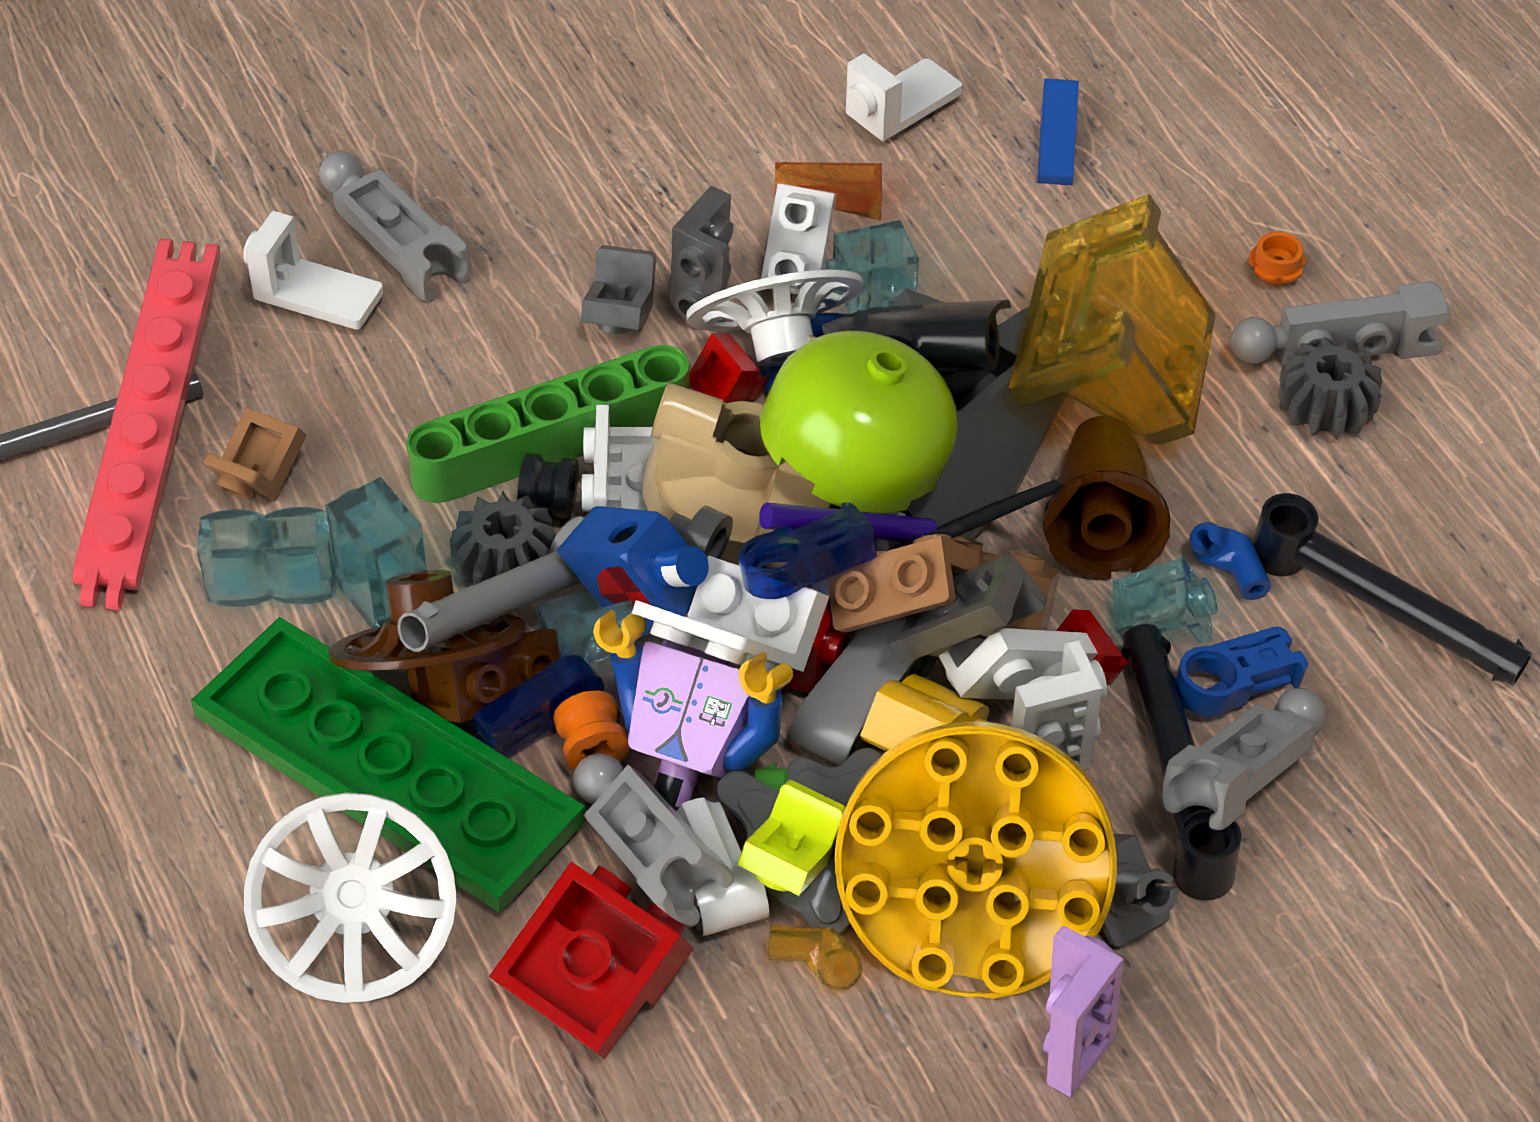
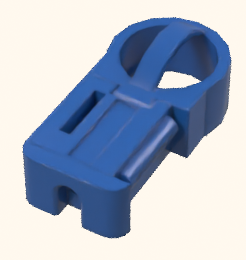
[1174,626,1308,717]

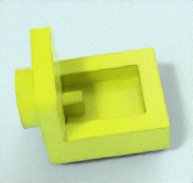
[737,780,845,896]

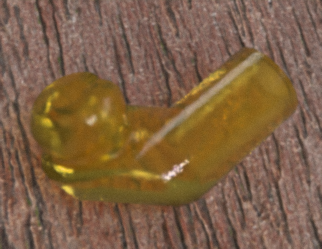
[769,925,862,991]

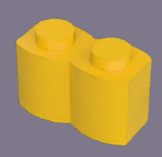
[860,673,990,751]

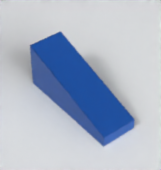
[1037,78,1079,185]

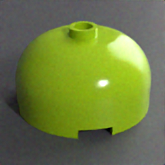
[760,331,958,514]

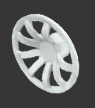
[686,269,864,367]
[244,792,457,1003]

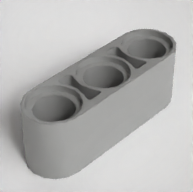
[789,618,939,766]

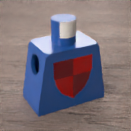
[556,506,709,636]

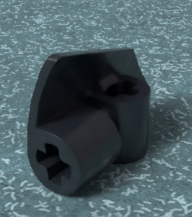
[822,299,1011,372]

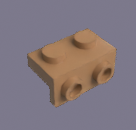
[826,534,980,633]

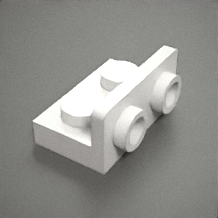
[1011,639,1107,769]

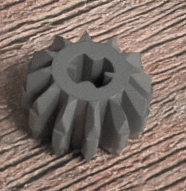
[1278,337,1382,440]
[450,491,557,585]

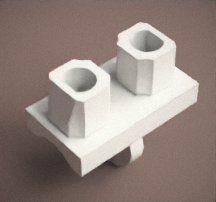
[761,183,837,294]

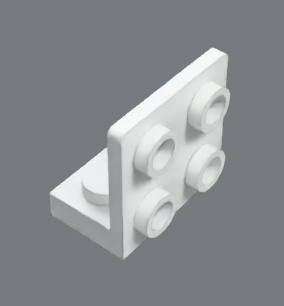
[632,556,829,673]

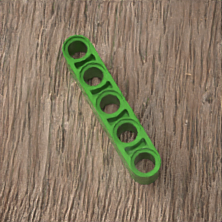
[406,345,690,503]

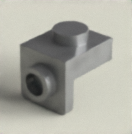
[581,245,656,334]

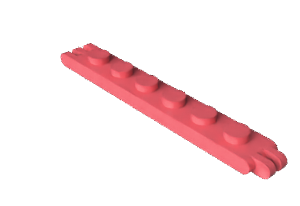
[73,238,220,610]

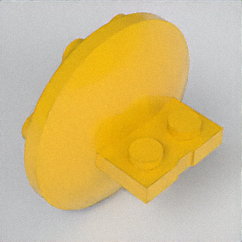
[835,722,1117,999]

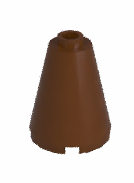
[1043,416,1170,579]

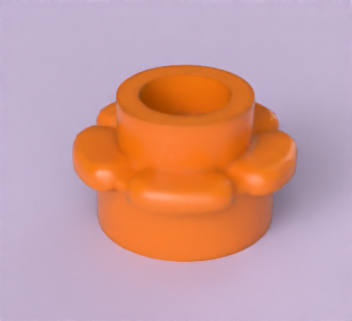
[1249,232,1306,285]

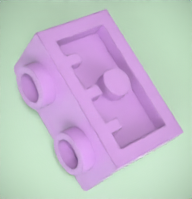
[1043,926,1123,1098]

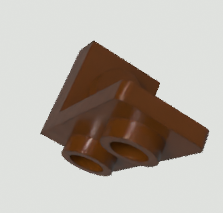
[405,628,564,723]

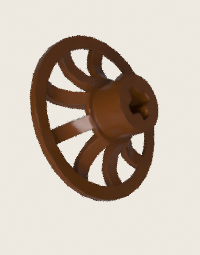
[329,570,526,670]

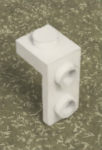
[846,53,962,142]
[243,210,383,329]

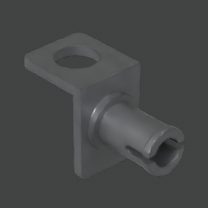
[1102,834,1178,947]

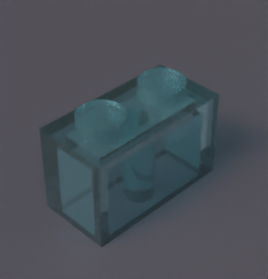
[325,477,427,628]

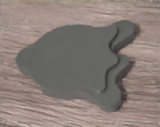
[717,747,882,940]

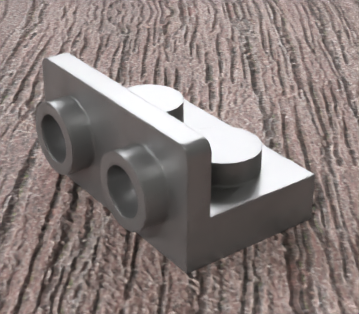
[670,186,734,332]
[886,553,1047,664]

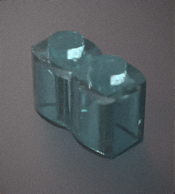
[197,507,337,607]

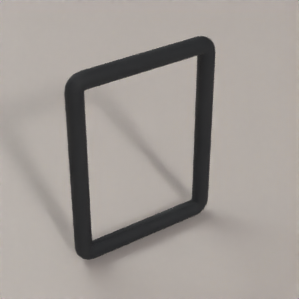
[890,480,1061,550]

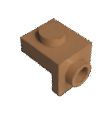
[203,407,307,501]

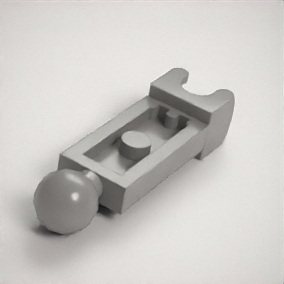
[319,151,472,302]
[1230,282,1451,366]
[1162,688,1326,830]
[573,753,734,927]

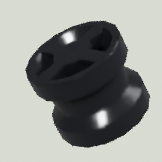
[517,453,579,520]

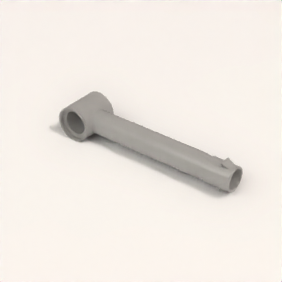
[397,516,584,652]

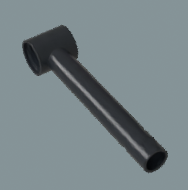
[1252,493,1532,686]
[1121,624,1242,900]

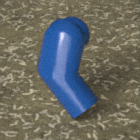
[1189,522,1272,600]

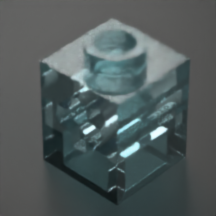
[825,220,919,314]

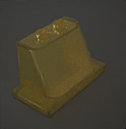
[1009,194,1216,445]

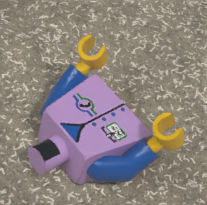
[593,609,793,807]

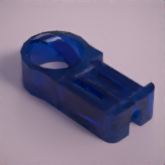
[738,503,877,599]
[472,655,604,757]

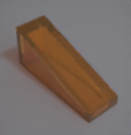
[775,162,882,221]

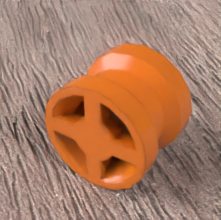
[553,690,630,771]

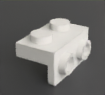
[582,405,654,512]
[938,628,1098,700]

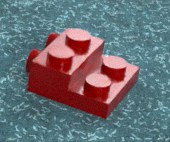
[489,861,694,1059]

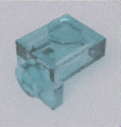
[1113,557,1218,643]
[535,589,634,665]

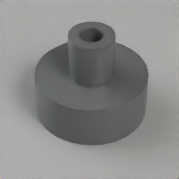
[670,505,733,559]

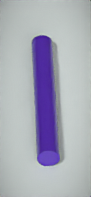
[759,502,938,542]

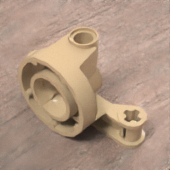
[642,335,831,588]

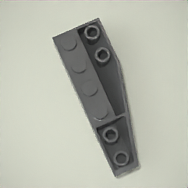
[901,293,1103,540]

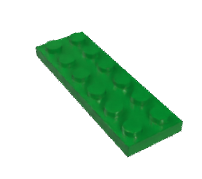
[191,616,586,913]

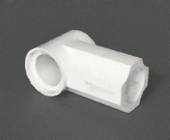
[676,797,769,937]

